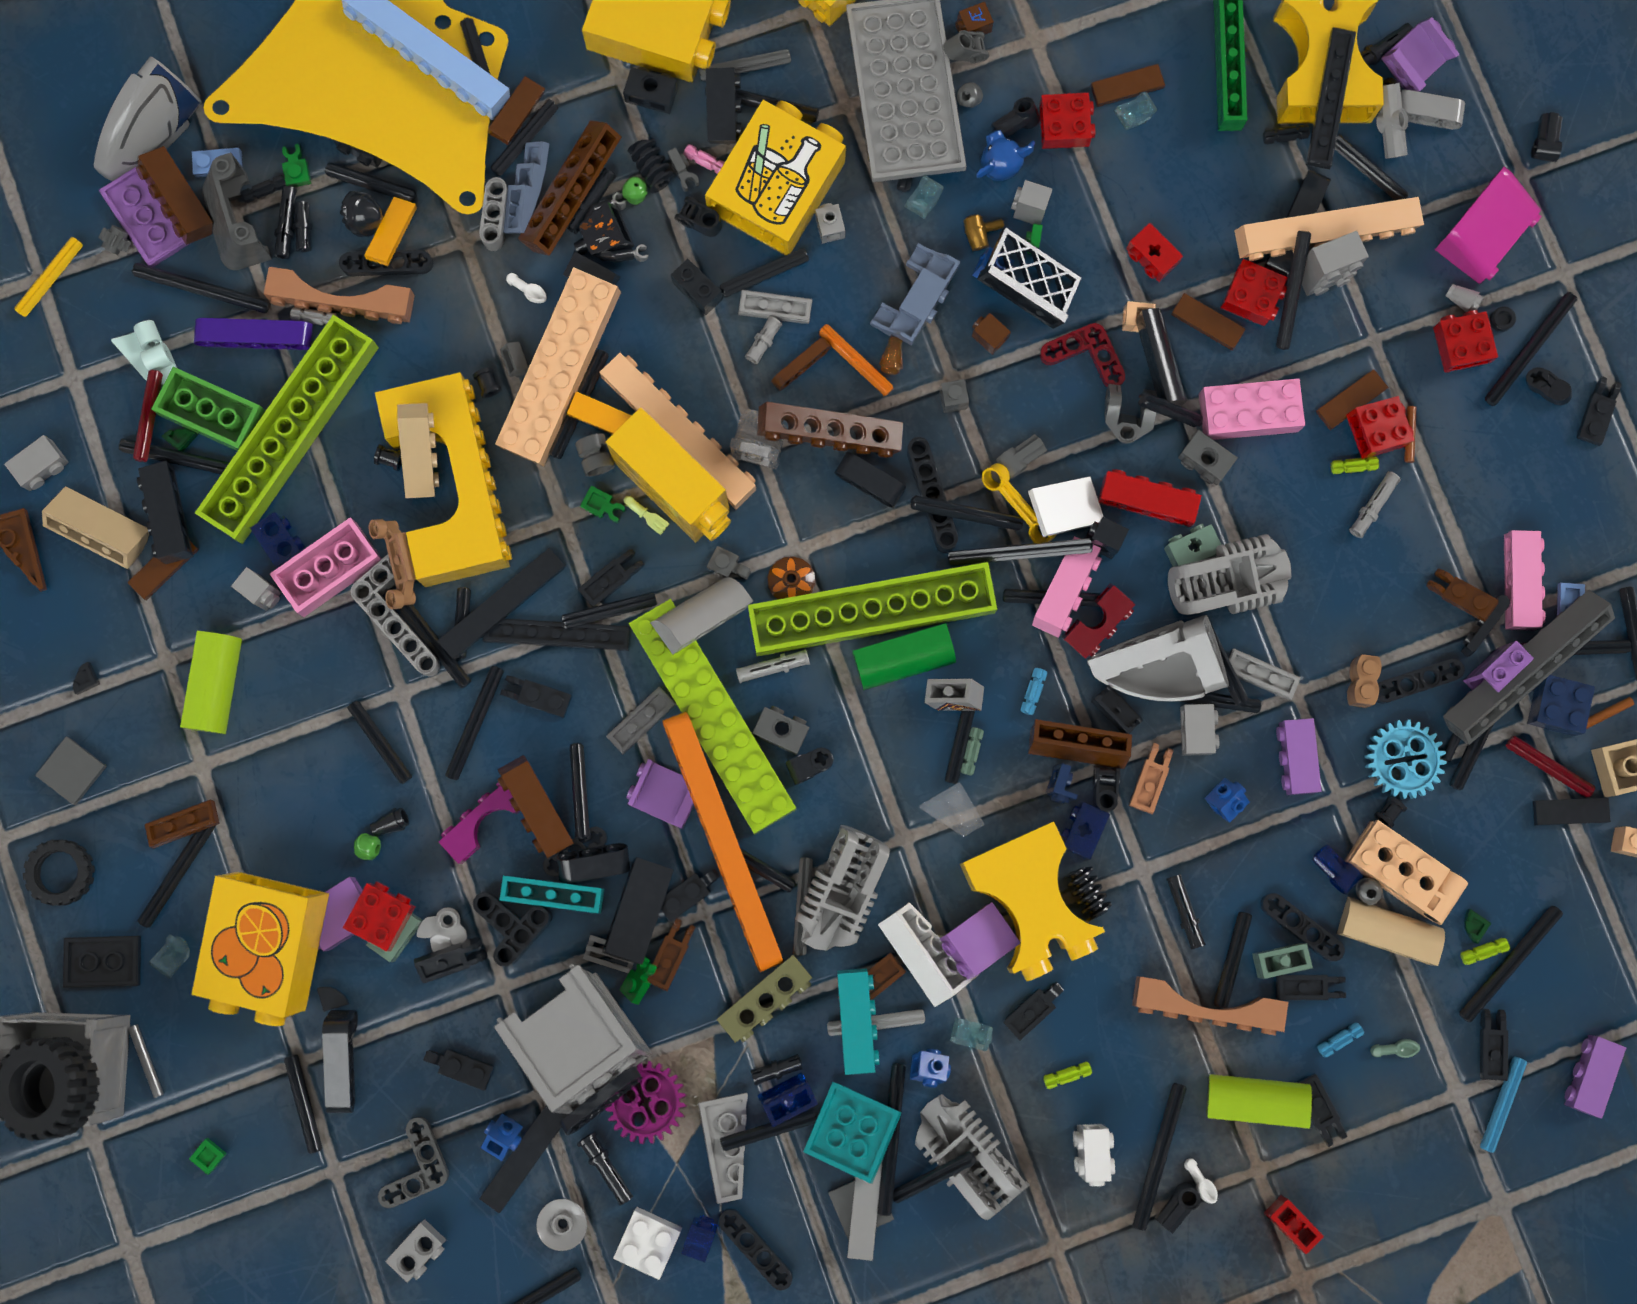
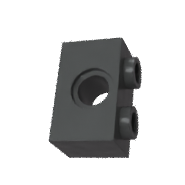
[1178,430,1238,485]
[752,706,809,755]

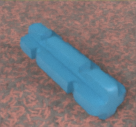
[1020,668,1048,715]
[1317,1023,1364,1058]

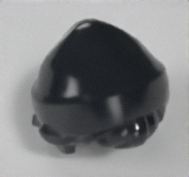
[340,191,383,237]

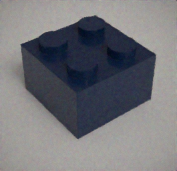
[1527,675,1595,736]

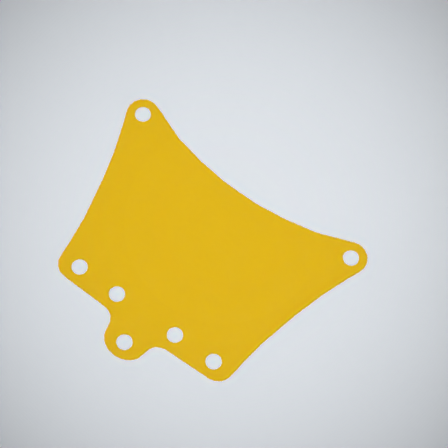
[203,0,508,214]

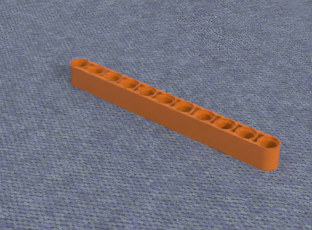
[662,711,783,972]

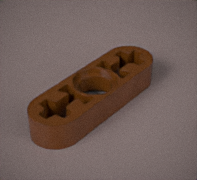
[771,337,832,391]

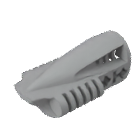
[1168,534,1291,615]
[795,825,890,951]
[915,1094,1030,1220]

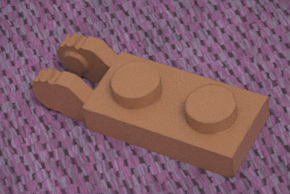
[1129,743,1173,814]

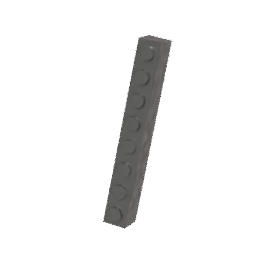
[1443,590,1615,745]

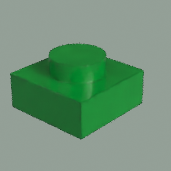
[1025,224,1043,255]
[189,1138,227,1175]

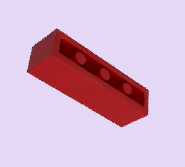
[1098,469,1202,527]

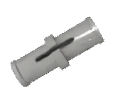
[745,316,782,364]

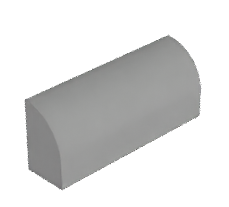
[651,577,753,655]

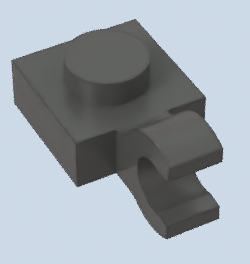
[667,148,699,192]
[707,546,751,580]

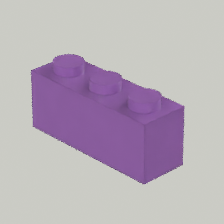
[1276,718,1322,795]
[1565,1035,1626,1119]

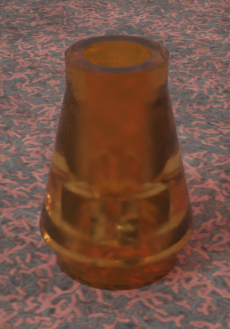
[879,337,903,375]

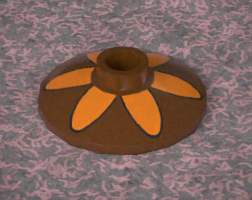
[767,556,815,599]

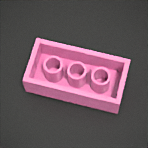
[1198,379,1305,440]
[270,517,382,617]

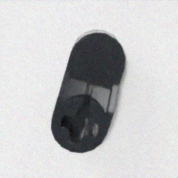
[1526,367,1572,406]

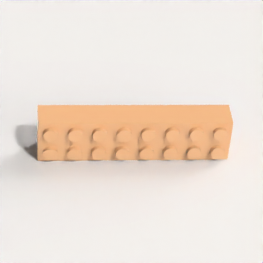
[495,267,621,467]

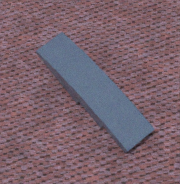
[503,141,549,234]

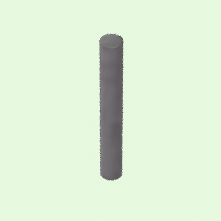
[128,1024,164,1098]

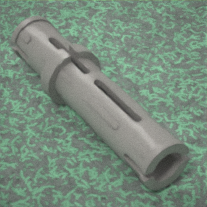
[1349,471,1401,538]
[736,649,810,683]

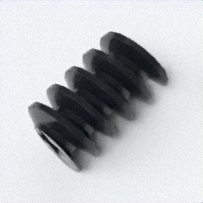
[627,139,674,193]
[1063,866,1112,922]

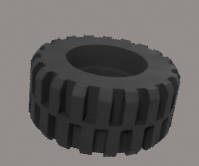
[0,1037,100,1141]

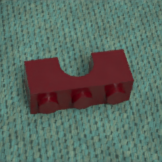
[1061,583,1135,659]

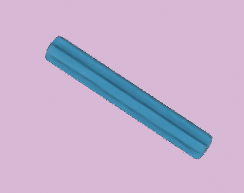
[1480,1057,1527,1153]

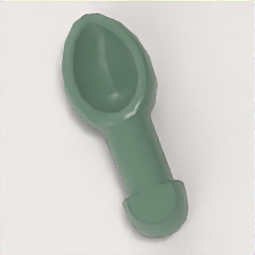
[1370,1039,1420,1058]

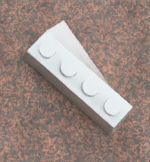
[878,903,980,1007]

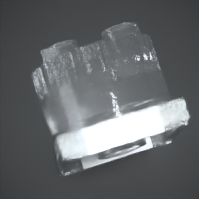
[730,409,787,469]

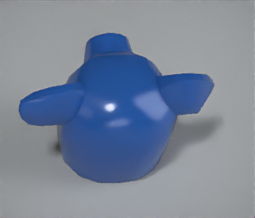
[976,130,1035,181]

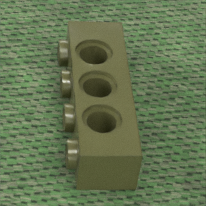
[716,954,812,1043]

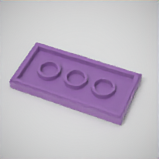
[99,166,189,267]

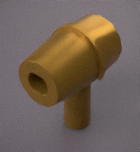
[964,215,1004,251]

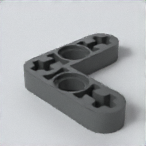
[378,1116,449,1208]

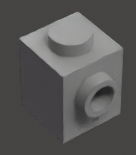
[815,203,845,244]

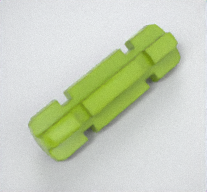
[1331,456,1379,474]
[1460,938,1510,965]
[1043,1062,1092,1089]

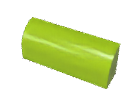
[180,631,242,734]
[1206,1074,1312,1129]

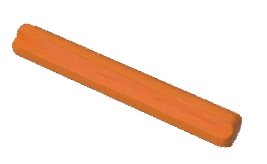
[819,324,893,396]

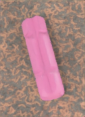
[683,144,725,174]

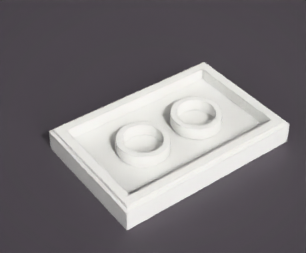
[1028,477,1104,537]

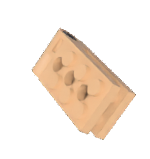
[1344,820,1468,925]

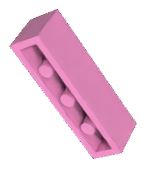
[1504,530,1546,631]
[1032,536,1102,638]

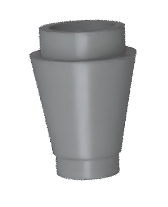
[1445,284,1484,312]

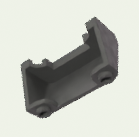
[201,152,272,270]

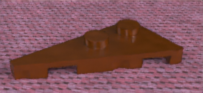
[0,508,47,591]

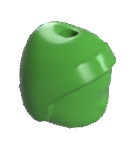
[622,177,648,205]
[354,833,381,860]

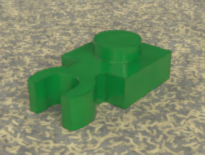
[282,144,311,187]
[580,485,626,523]
[619,957,657,1005]

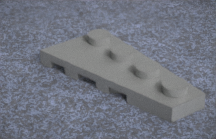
[698,1092,748,1204]

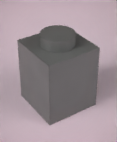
[939,379,969,413]

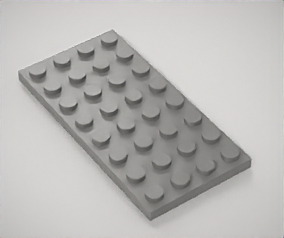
[846,0,966,182]

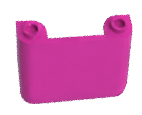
[1435,167,1542,284]

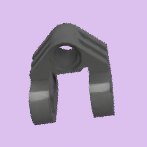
[1104,384,1157,443]

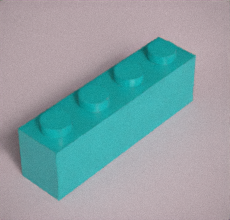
[499,876,605,914]
[837,968,879,1075]

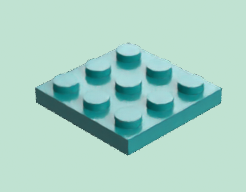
[803,1082,902,1184]

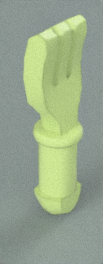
[624,496,669,535]

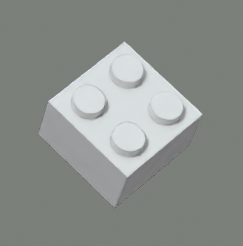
[613,1207,682,1280]

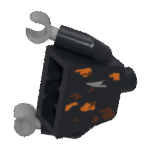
[574,192,649,262]

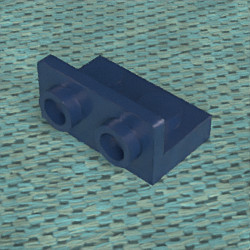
[1045,763,1078,804]

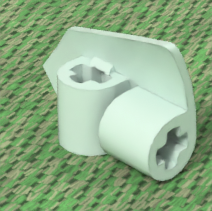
[111,320,177,385]

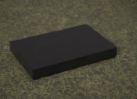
[63,936,141,988]

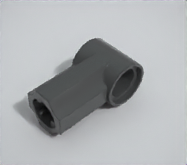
[996,434,1047,479]

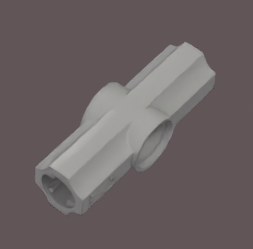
[1377,83,1408,159]

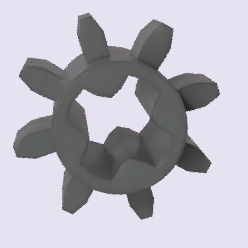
[99,225,131,255]

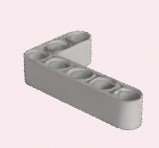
[351,554,441,677]

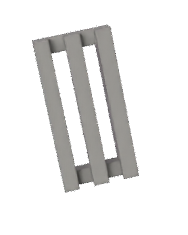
[583,935,634,973]

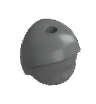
[957,82,983,108]
[1356,878,1383,905]

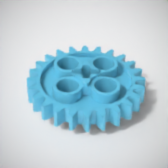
[1364,720,1447,799]

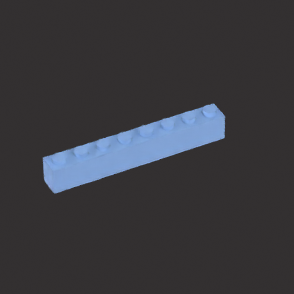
[341,0,510,120]

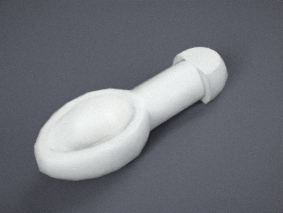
[506,273,547,303]
[1184,1158,1218,1204]

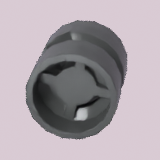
[575,434,615,477]

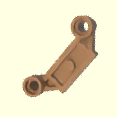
[369,519,416,609]

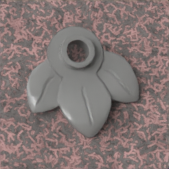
[417,907,467,952]

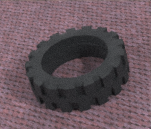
[23,840,95,906]

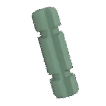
[961,727,984,775]

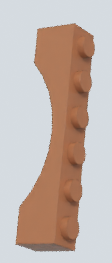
[264,267,415,324]
[1132,976,1288,1035]

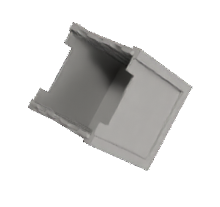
[494,964,653,1114]
[0,1012,131,1126]

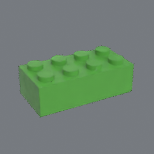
[151,367,265,451]

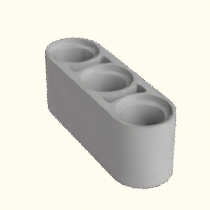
[1401,90,1465,129]
[479,177,508,251]

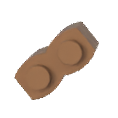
[1347,654,1381,708]

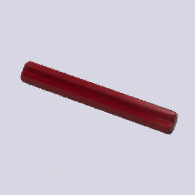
[133,370,163,462]
[1506,736,1595,797]

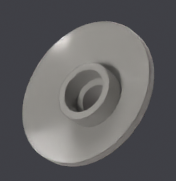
[537,1199,587,1251]

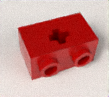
[1126,223,1183,282]
[1264,1195,1324,1255]

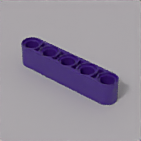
[194,318,313,350]

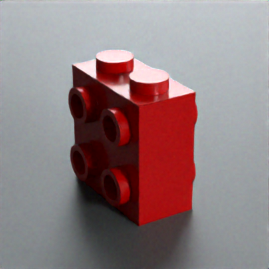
[1039,93,1095,149]
[1221,259,1287,327]
[1433,310,1498,373]
[1346,396,1415,459]
[343,881,416,951]

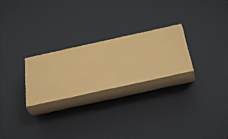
[42,486,149,569]
[1337,897,1445,966]

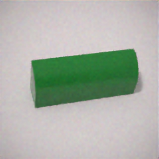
[852,623,956,691]

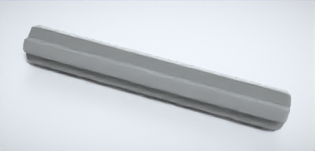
[827,1009,925,1036]

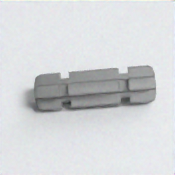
[290,307,338,326]

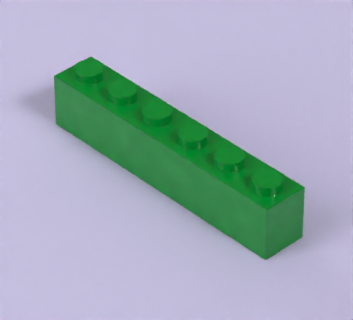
[1213,0,1247,131]

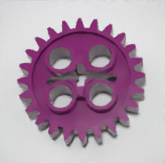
[606,1061,687,1144]

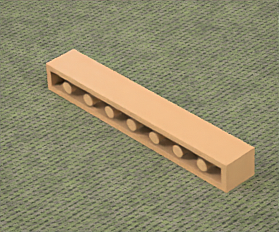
[1234,197,1424,261]
[599,353,756,510]

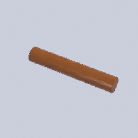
[1404,406,1416,463]
[1586,697,1634,729]

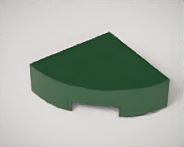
[162,428,198,452]
[1464,909,1491,944]

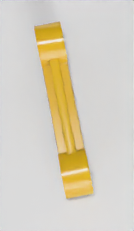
[982,463,1057,543]

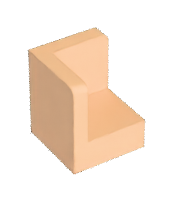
[1122,301,1156,332]

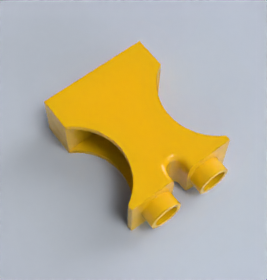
[1273,0,1384,124]
[960,822,1105,982]

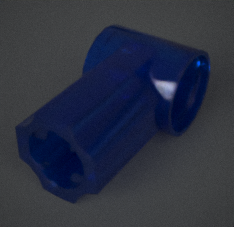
[1311,845,1363,895]

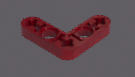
[1040,323,1125,387]

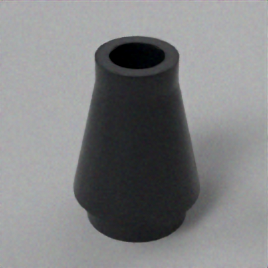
[370,807,409,837]

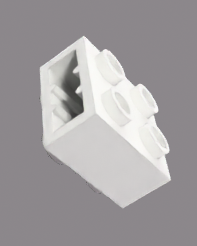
[1073,1124,1115,1186]

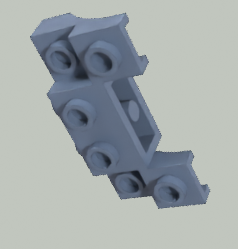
[870,243,960,346]

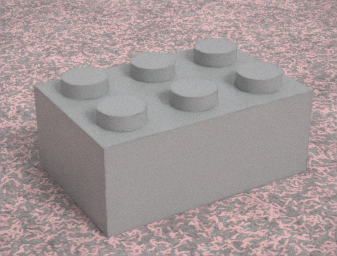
[1302,231,1369,296]

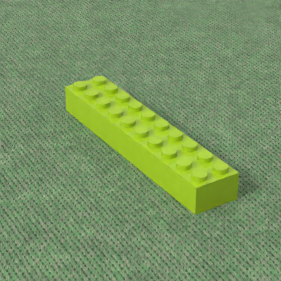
[195,315,379,544]
[748,562,997,656]
[629,599,797,834]

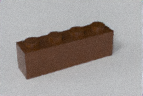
[136,146,213,245]
[1028,719,1132,769]
[497,755,573,858]

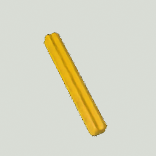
[14,237,83,317]

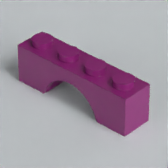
[439,782,520,864]

